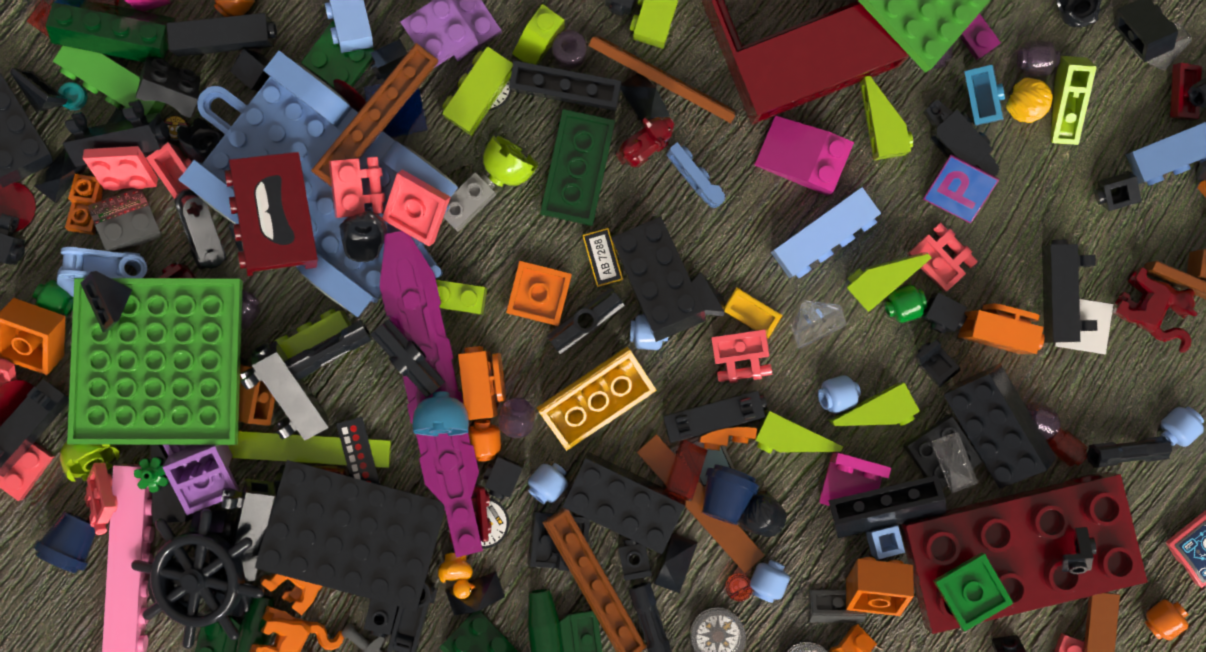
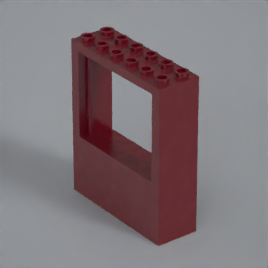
[701,0,910,125]

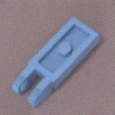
[666,142,726,208]

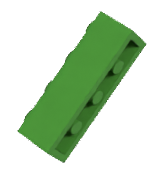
[53,46,166,115]

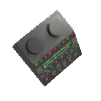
[88,188,162,253]

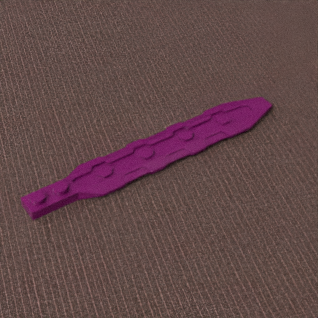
[379,231,483,558]

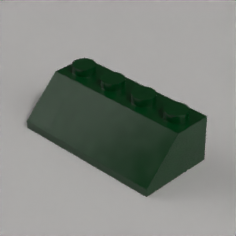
[46,0,175,62]

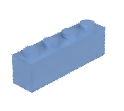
[1126,122,1206,186]

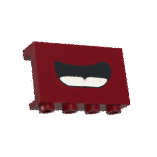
[224,152,318,276]

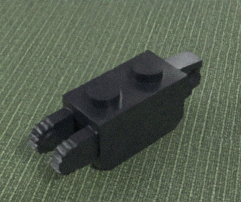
[923,99,1000,176]

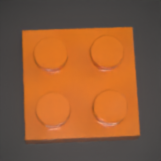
[506,261,572,326]

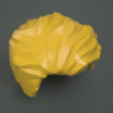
[1006,78,1053,123]

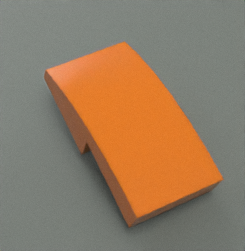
[65,174,103,235]
[698,427,757,451]

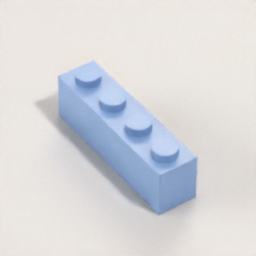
[325,0,373,53]
[771,187,881,279]

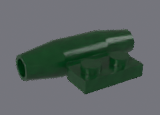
[527,589,603,652]
[195,595,275,652]

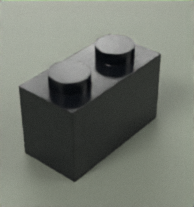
[1115,0,1178,62]

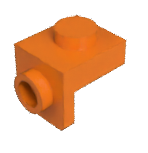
[828,624,877,652]

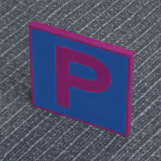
[923,154,999,224]

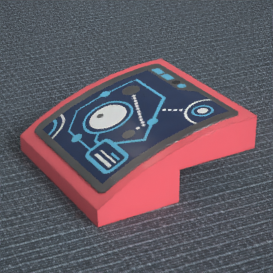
[1165,510,1206,588]

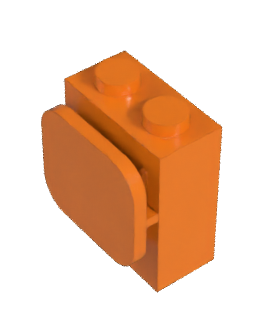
[958,303,1045,354]
[458,346,506,420]

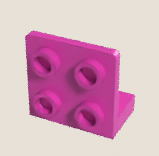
[819,452,891,506]

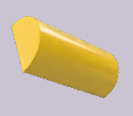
[537,346,657,451]

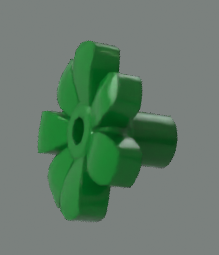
[134,457,169,493]

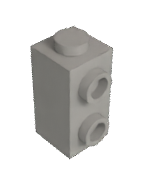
[444,172,496,232]

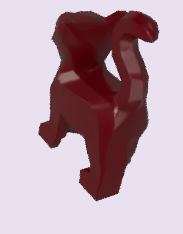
[615,117,675,168]
[1112,267,1198,353]

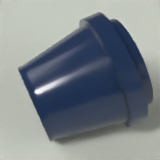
[702,464,759,525]
[33,511,96,573]

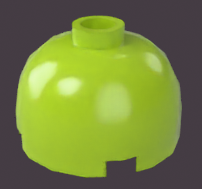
[483,136,538,187]
[60,441,120,482]

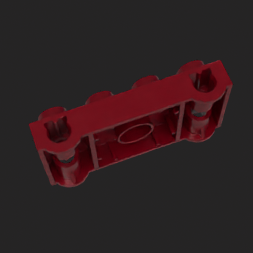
[899,472,1148,634]

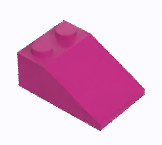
[754,116,854,196]

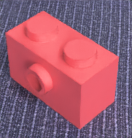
[146,142,192,204]

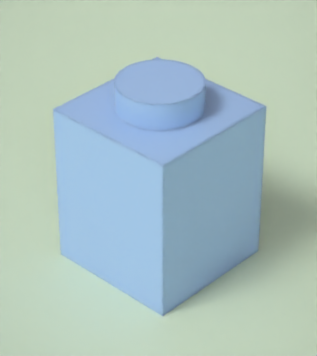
[866,525,905,559]

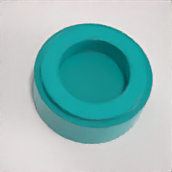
[58,82,88,110]

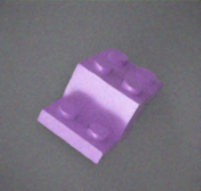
[400,0,502,68]
[162,445,240,515]

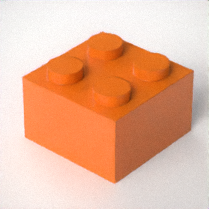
[0,298,66,375]
[846,557,914,616]

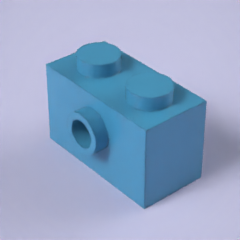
[964,65,1005,126]

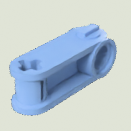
[59,247,147,280]

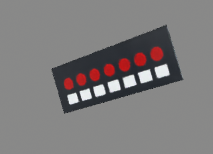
[336,417,380,485]

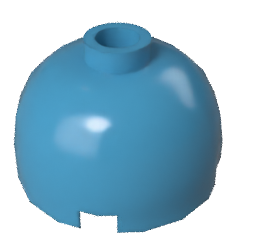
[412,391,469,436]

